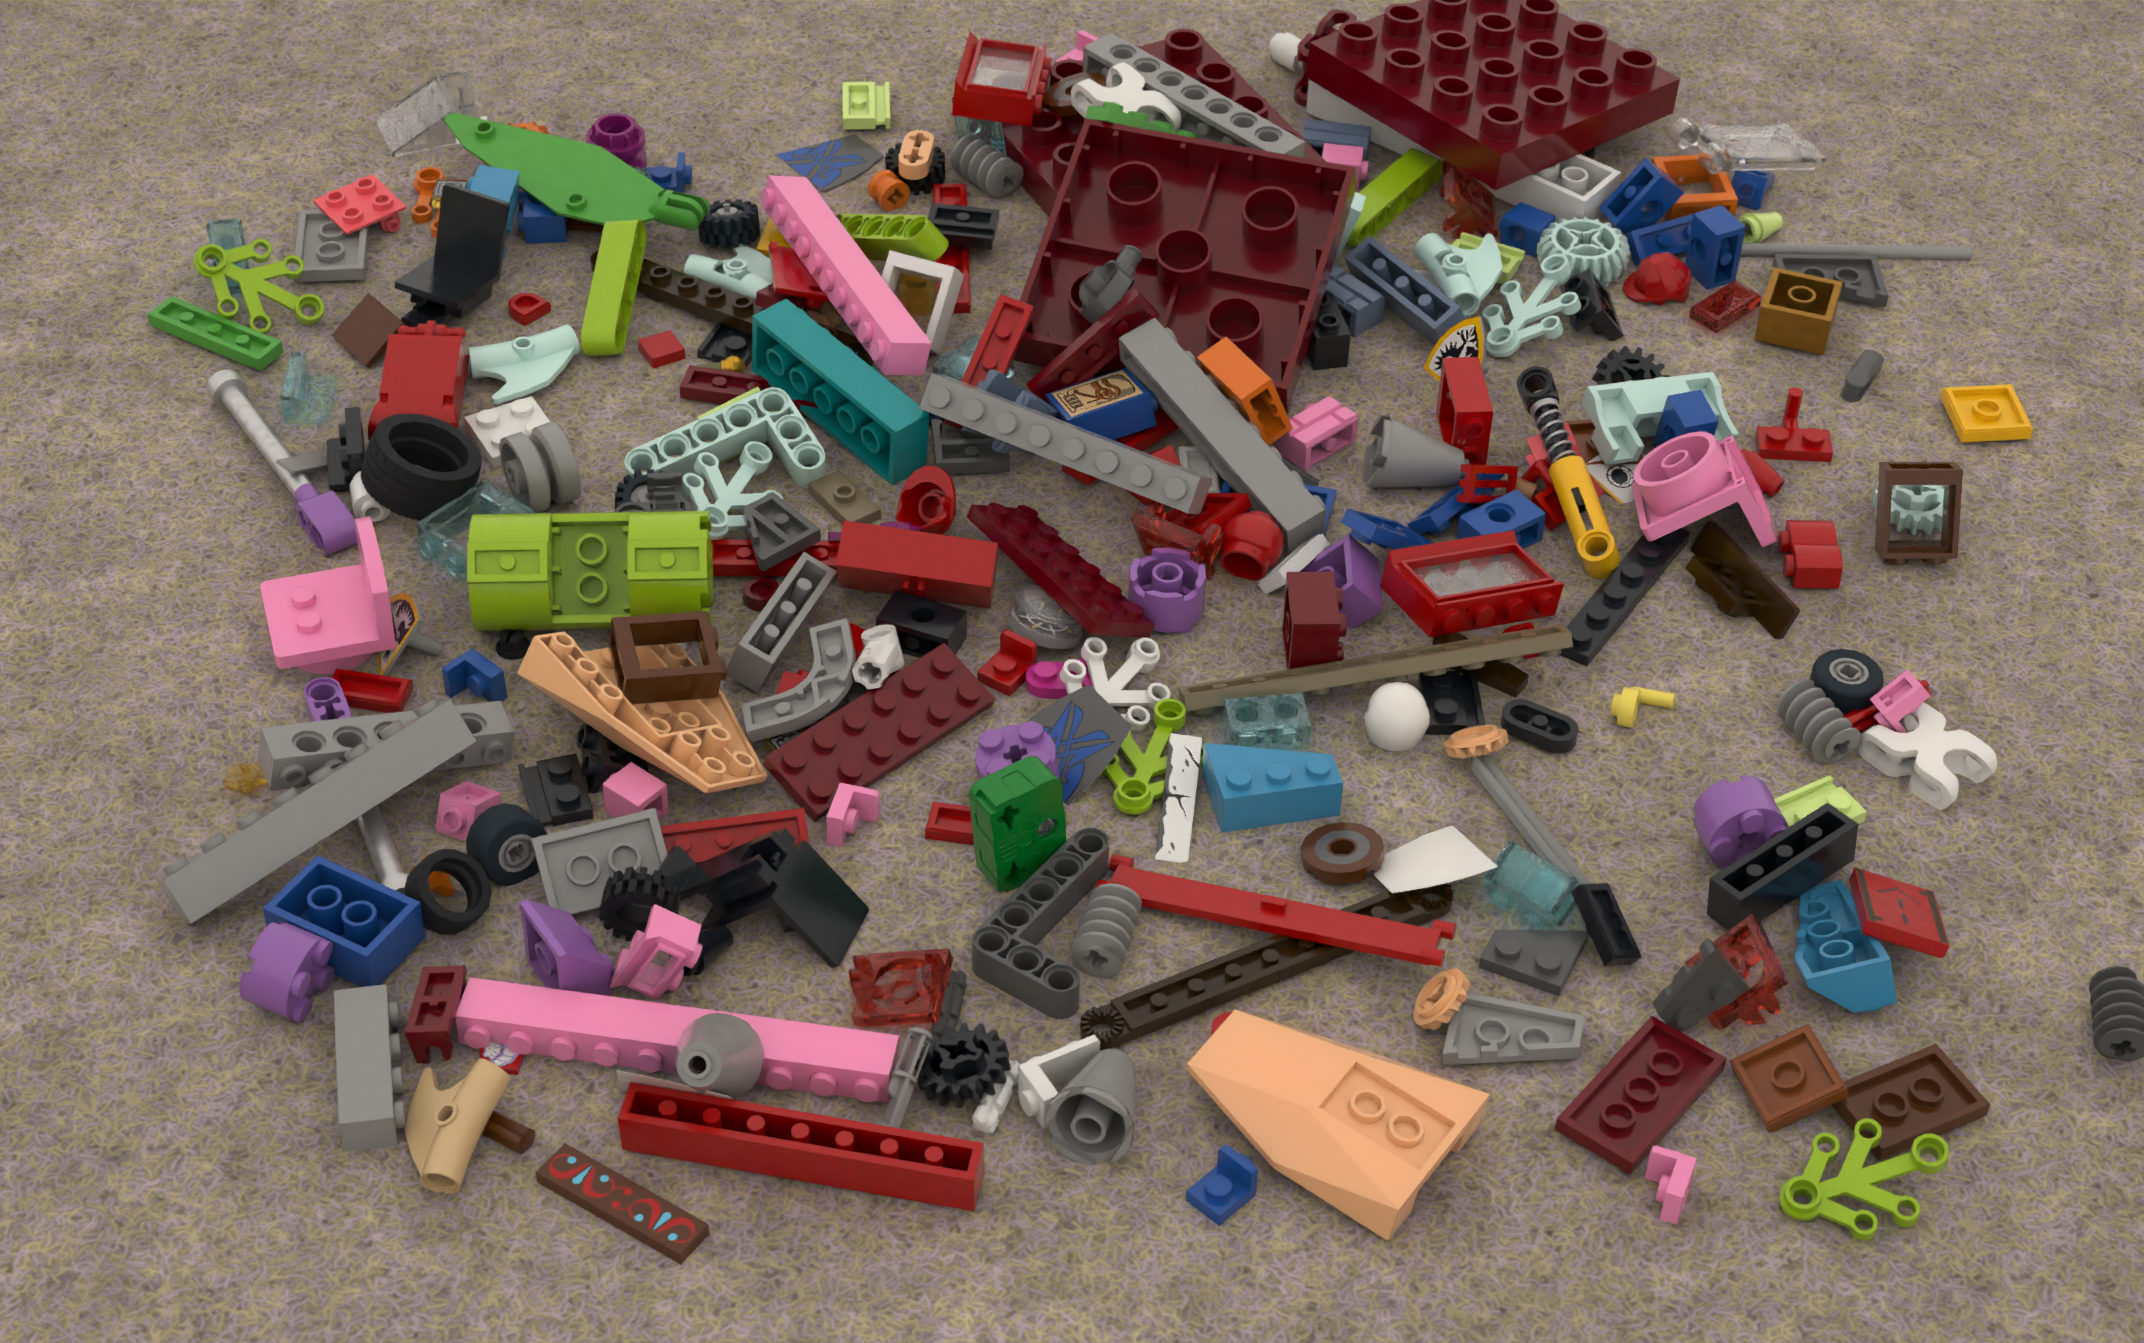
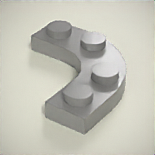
[742,618,857,743]

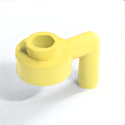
[1611,686,1675,728]

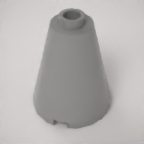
[1363,414,1469,488]
[675,1013,764,1100]
[1045,1049,1135,1165]

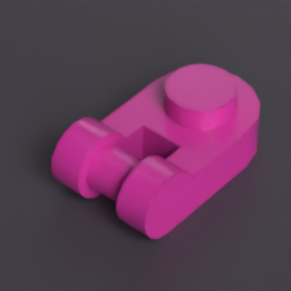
[1026,658,1092,699]

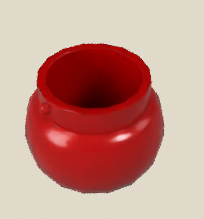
[1220,511,1284,581]

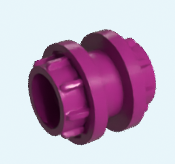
[586,113,647,173]

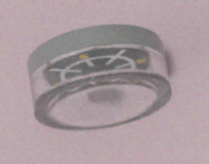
[1008,582,1085,649]

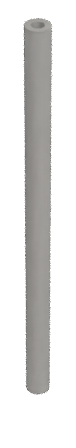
[1740,243,1972,260]

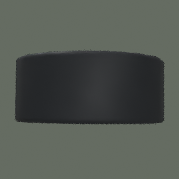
[404,849,492,935]

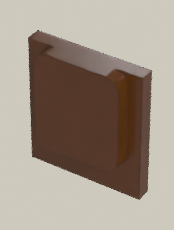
[332,292,406,369]

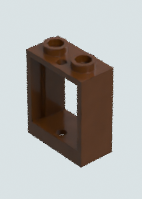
[1875,462,1963,564]
[608,611,727,704]

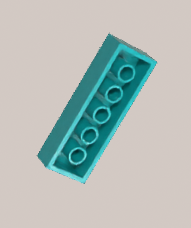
[752,299,930,485]

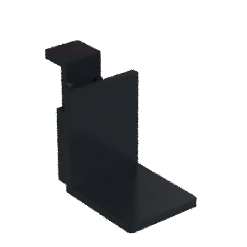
[394,183,509,327]
[658,828,869,967]

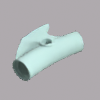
[1415,233,1503,317]
[684,243,773,300]
[469,324,580,405]

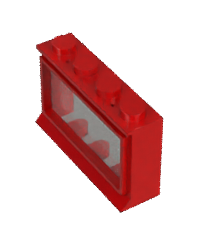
[952,31,1052,126]
[1380,530,1564,638]

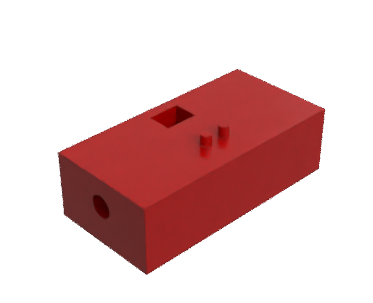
[836,520,998,608]

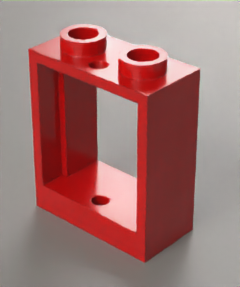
[1436,357,1493,465]

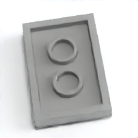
[293,209,370,282]
[531,808,667,917]

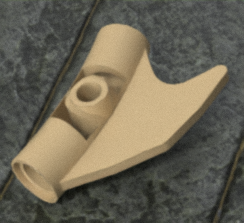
[404,1058,512,1194]

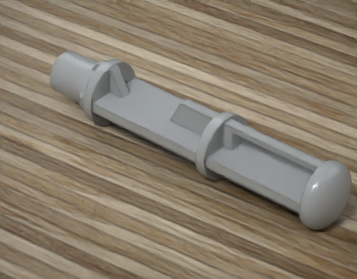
[873,1027,933,1128]

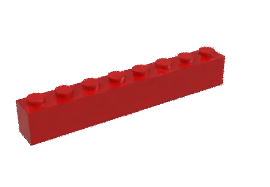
[617,1082,985,1212]

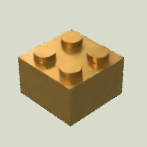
[1754,267,1843,355]

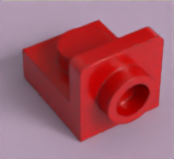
[977,629,1037,697]

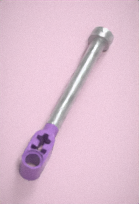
[206,369,358,556]
[304,677,409,895]

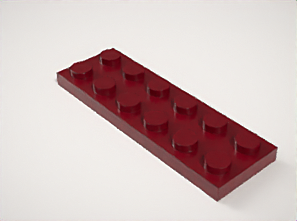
[967,503,1155,638]
[763,643,995,822]

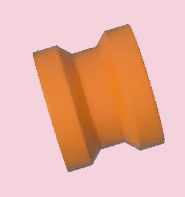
[867,170,910,212]

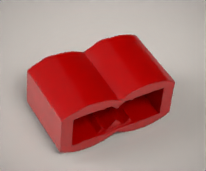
[1778,520,1843,589]

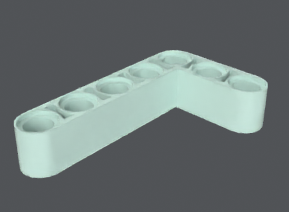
[624,387,826,488]

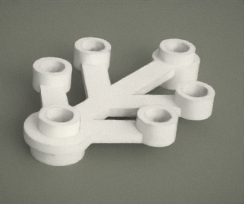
[1060,637,1171,732]

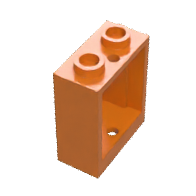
[1652,154,1738,221]

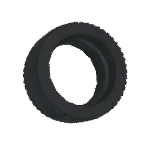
[361,413,482,522]

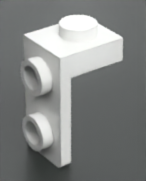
[1018,1035,1100,1129]

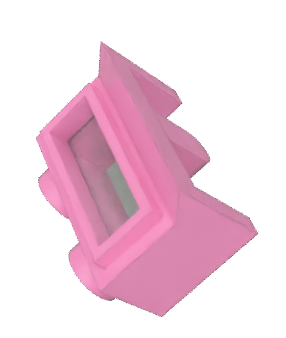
[610,904,702,999]

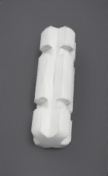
[972,1060,1020,1134]

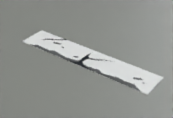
[1155,733,1202,863]

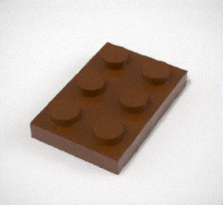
[1832,1044,1990,1161]

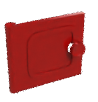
[768,241,831,308]

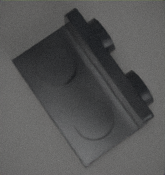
[1560,268,1624,341]
[327,407,365,491]
[577,724,649,793]

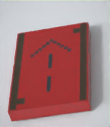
[1849,867,1950,958]

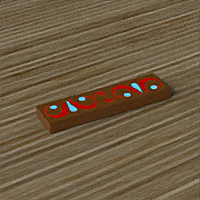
[536,1143,709,1264]

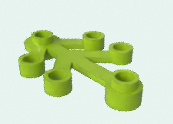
[194,239,324,335]
[1100,698,1204,815]
[1779,1118,1949,1240]

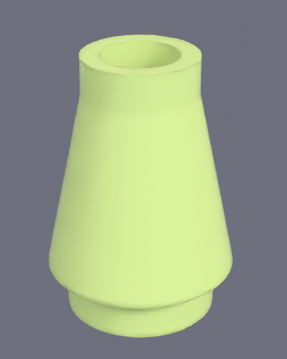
[1739,212,1783,243]

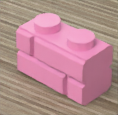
[1274,396,1358,471]

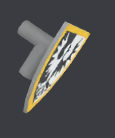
[1423,316,1489,382]
[378,593,442,676]

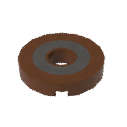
[1044,72,1106,117]
[1301,822,1384,885]

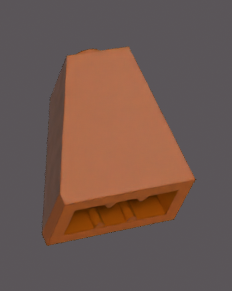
[1197,337,1293,446]

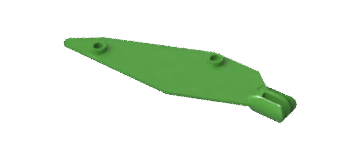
[445,113,710,231]

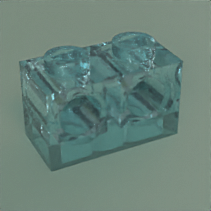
[1222,693,1311,752]

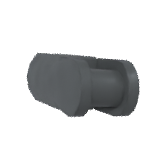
[1840,350,1884,402]

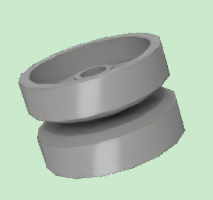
[499,422,581,513]

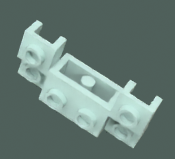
[1581,372,1739,465]

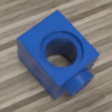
[1499,202,1555,258]

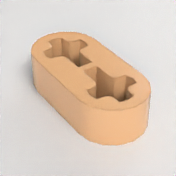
[899,130,934,180]

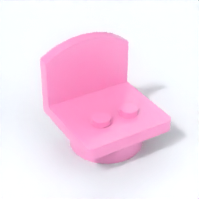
[1632,432,1778,548]
[260,516,396,674]

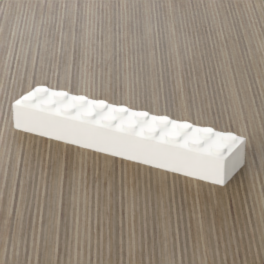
[1306,80,1621,223]

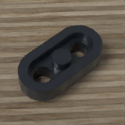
[1501,699,1579,753]

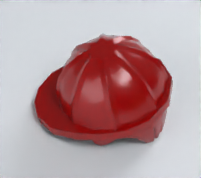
[1623,252,1692,305]
[895,466,957,535]

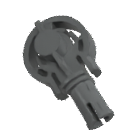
[1078,245,1142,325]

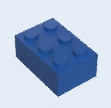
[263,855,425,987]

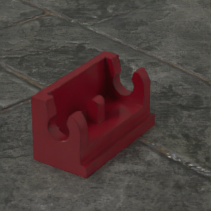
[404,965,467,1064]

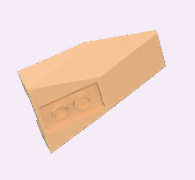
[517,631,768,794]
[1186,1009,1490,1241]

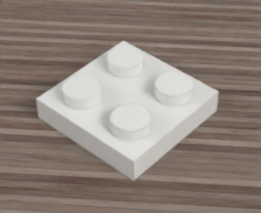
[464,396,550,468]

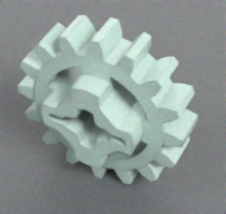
[1872,482,1944,535]

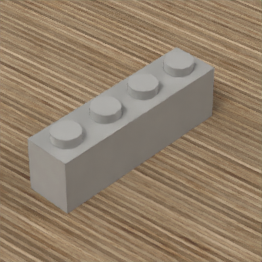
[726,552,837,693]
[333,984,406,1152]

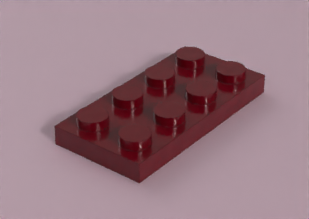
[1555,1016,1727,1174]

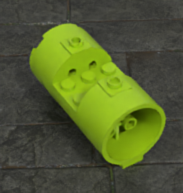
[467,511,713,631]

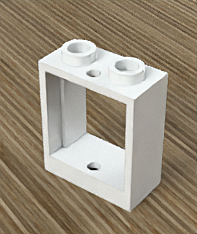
[882,251,964,355]

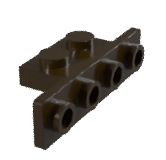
[1686,521,1800,639]

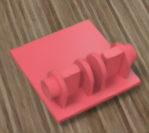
[313,174,407,235]

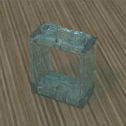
[416,480,536,582]

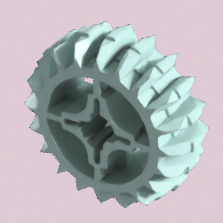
[1536,216,1630,287]

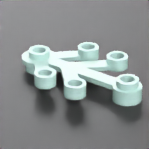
[1482,254,1581,357]
[681,441,784,540]

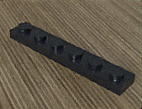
[1559,528,1690,667]

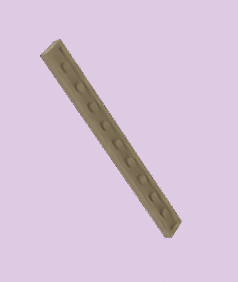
[1178,624,1573,715]

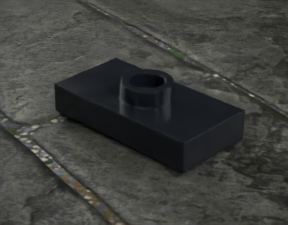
[1571,883,1642,966]

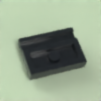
[928,203,999,250]
[697,322,752,368]
[1418,671,1485,735]
[518,753,593,826]

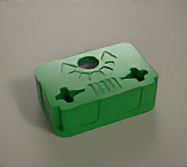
[968,755,1067,893]

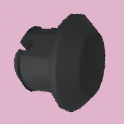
[496,629,530,660]

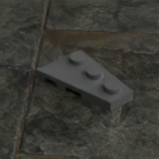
[1772,254,1888,307]

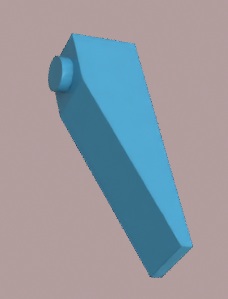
[1794,879,1897,1013]

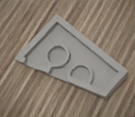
[1441,992,1585,1065]

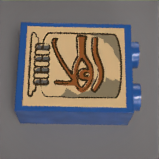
[1046,368,1158,440]

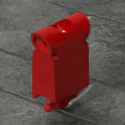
[368,320,470,441]

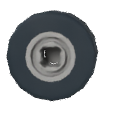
[1810,649,1884,716]
[466,803,547,886]

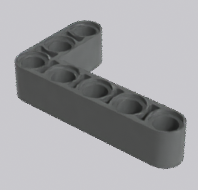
[972,828,1109,1019]

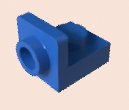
[645,152,692,193]
[1731,166,1775,210]
[442,648,507,702]
[1186,1145,1258,1226]

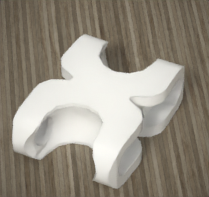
[1071,62,1181,132]
[1858,702,1997,810]

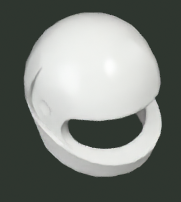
[1364,682,1430,751]

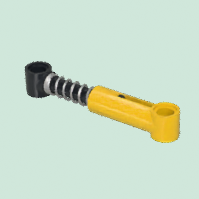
[1517,366,1621,579]

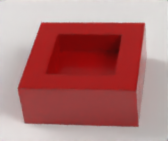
[638,330,686,369]

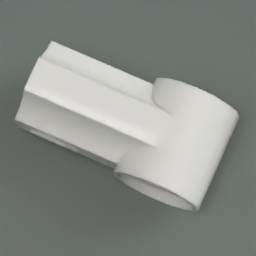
[852,624,905,690]

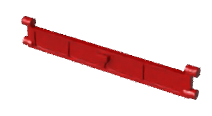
[1095,854,1456,967]

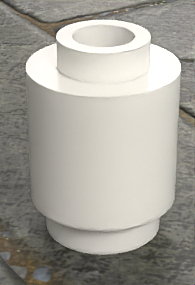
[1268,32,1305,74]
[349,471,391,522]

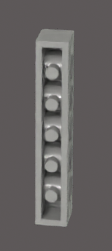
[258,701,515,791]

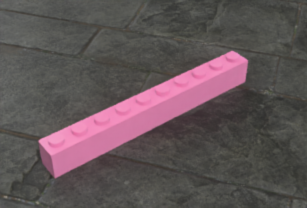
[760,175,932,376]
[455,977,900,1103]

